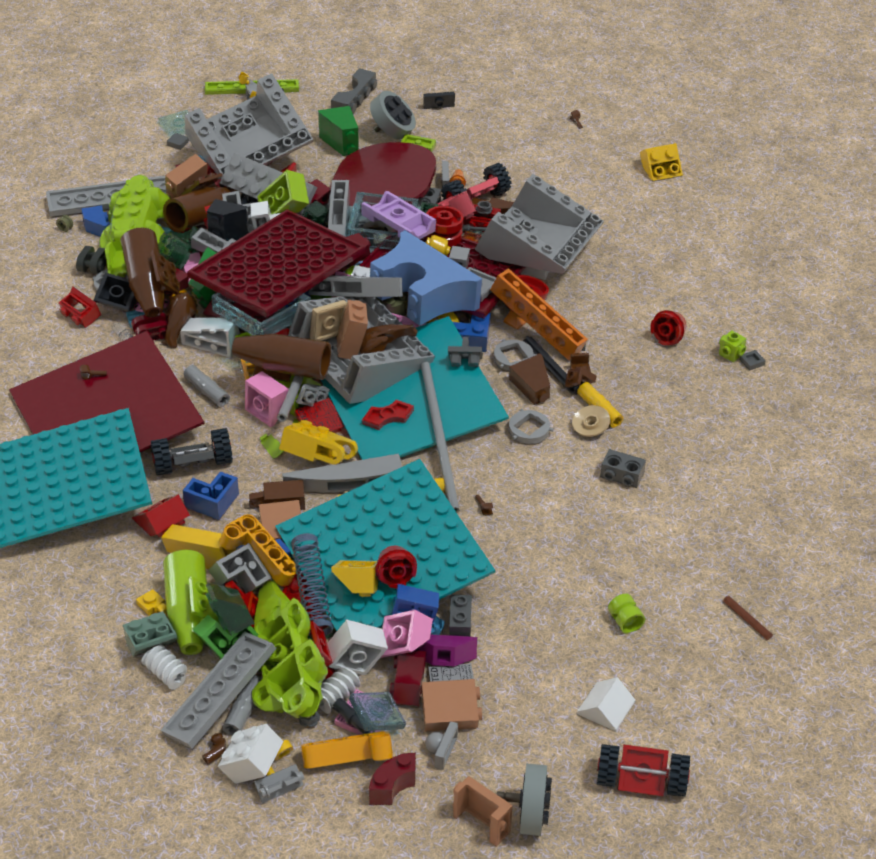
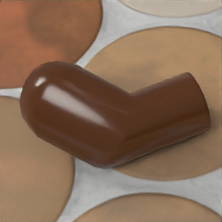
[202,733,226,765]

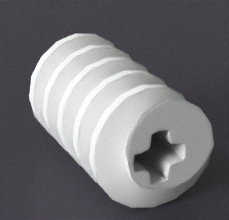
[141,644,187,690]
[319,667,361,714]

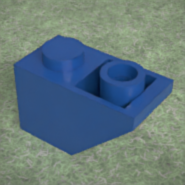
[81,205,110,237]

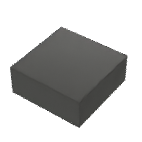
[167,133,189,150]
[739,350,766,371]

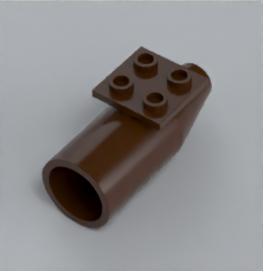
[163,173,236,233]
[120,228,180,317]
[232,333,331,382]

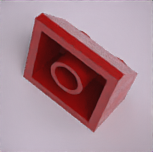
[131,494,190,537]

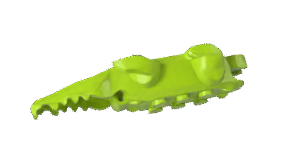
[100,175,170,278]
[252,580,328,718]

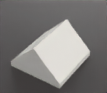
[577,677,635,732]

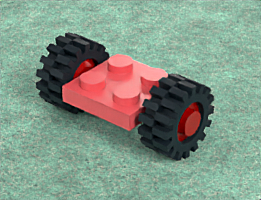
[441,163,512,200]

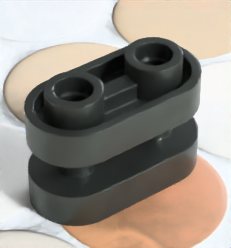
[76,246,107,274]

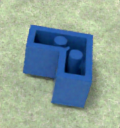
[453,313,490,352]
[183,471,239,520]

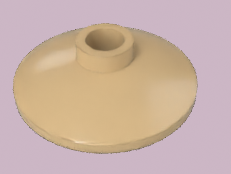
[572,405,610,437]

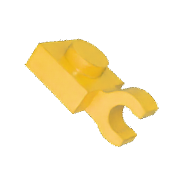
[136,589,168,618]

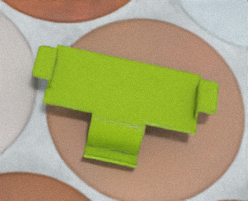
[260,434,283,459]

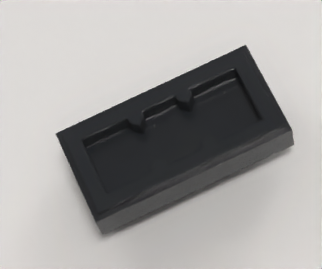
[423,91,455,109]

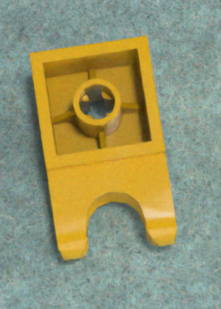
[279,420,358,465]

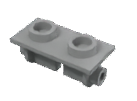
[254,764,305,803]

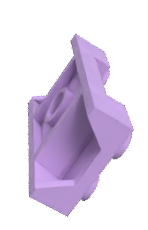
[362,191,436,239]

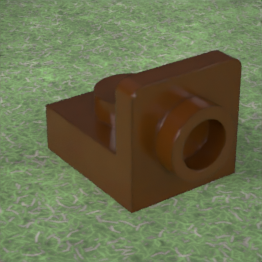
[570,353,591,372]
[565,366,597,388]

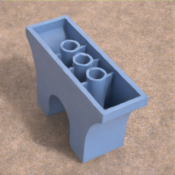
[370,230,482,325]

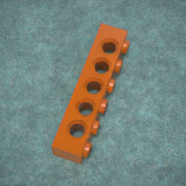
[490,269,588,361]

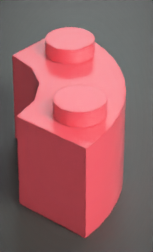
[436,191,476,219]

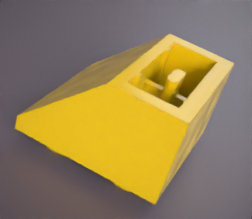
[640,143,683,181]

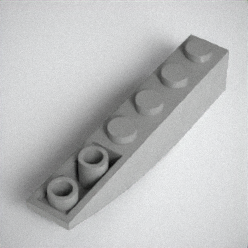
[328,180,350,237]
[308,275,403,297]
[282,454,402,493]

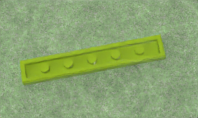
[205,79,299,95]

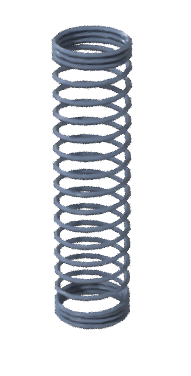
[291,533,333,637]

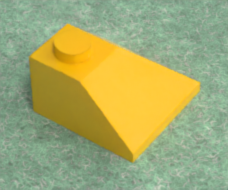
[331,560,379,597]

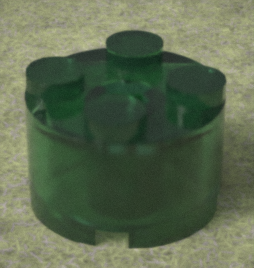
[158,232,191,270]

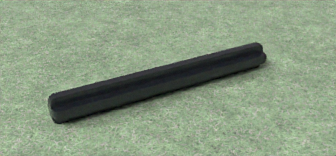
[523,336,579,395]

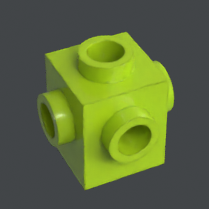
[719,330,747,363]

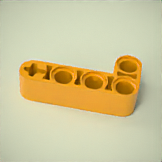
[219,514,296,587]
[301,731,393,768]

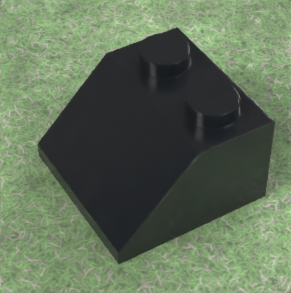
[207,199,249,241]
[93,272,137,312]

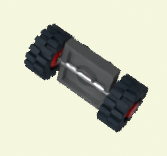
[151,428,233,475]

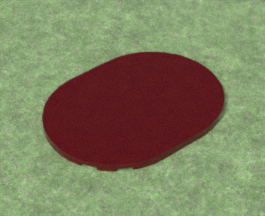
[330,142,437,213]

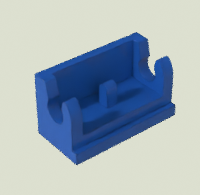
[392,584,439,624]

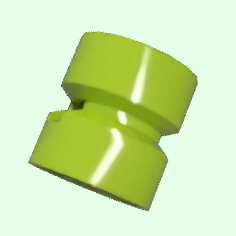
[608,594,646,634]

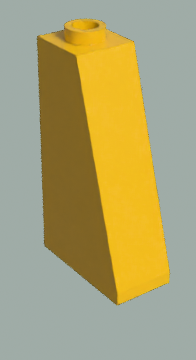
[161,524,236,570]

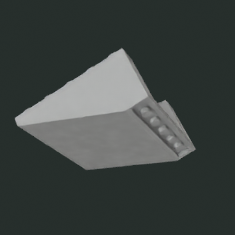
[185,73,313,179]
[475,174,604,274]
[288,296,435,404]

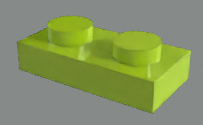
[401,134,436,152]

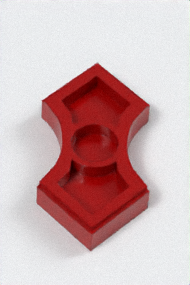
[362,400,414,430]

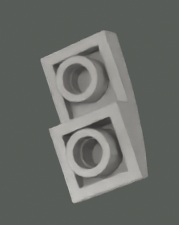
[296,384,330,406]

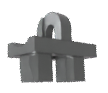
[448,337,483,367]

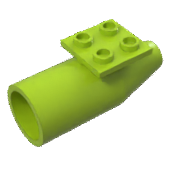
[163,550,225,655]

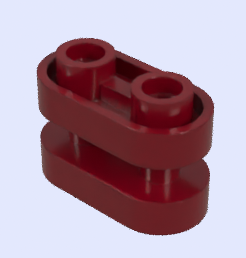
[131,312,168,341]

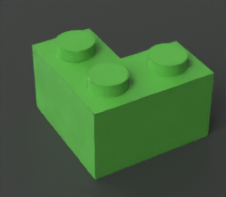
[193,614,259,660]

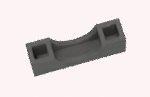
[331,68,377,113]

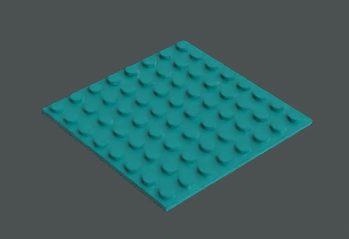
[320,316,509,460]
[0,408,153,548]
[275,459,496,632]

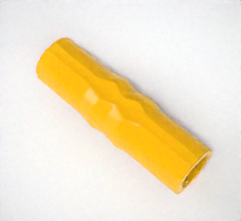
[577,382,624,428]

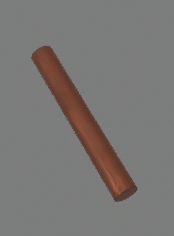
[723,595,773,640]

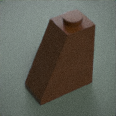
[509,354,550,405]

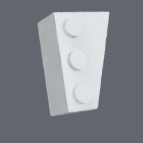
[180,318,240,358]

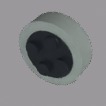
[370,91,416,139]
[497,763,552,836]

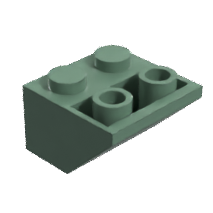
[123,612,177,656]

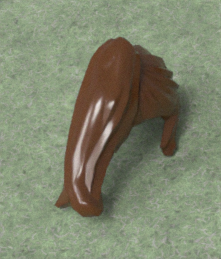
[161,292,198,348]
[360,324,417,354]

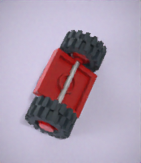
[597,744,690,797]

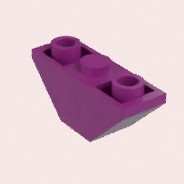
[415,634,478,666]

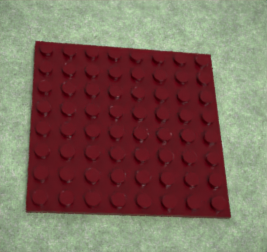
[9,331,205,452]

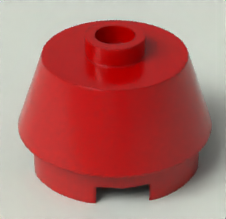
[650,310,687,345]
[375,545,417,588]

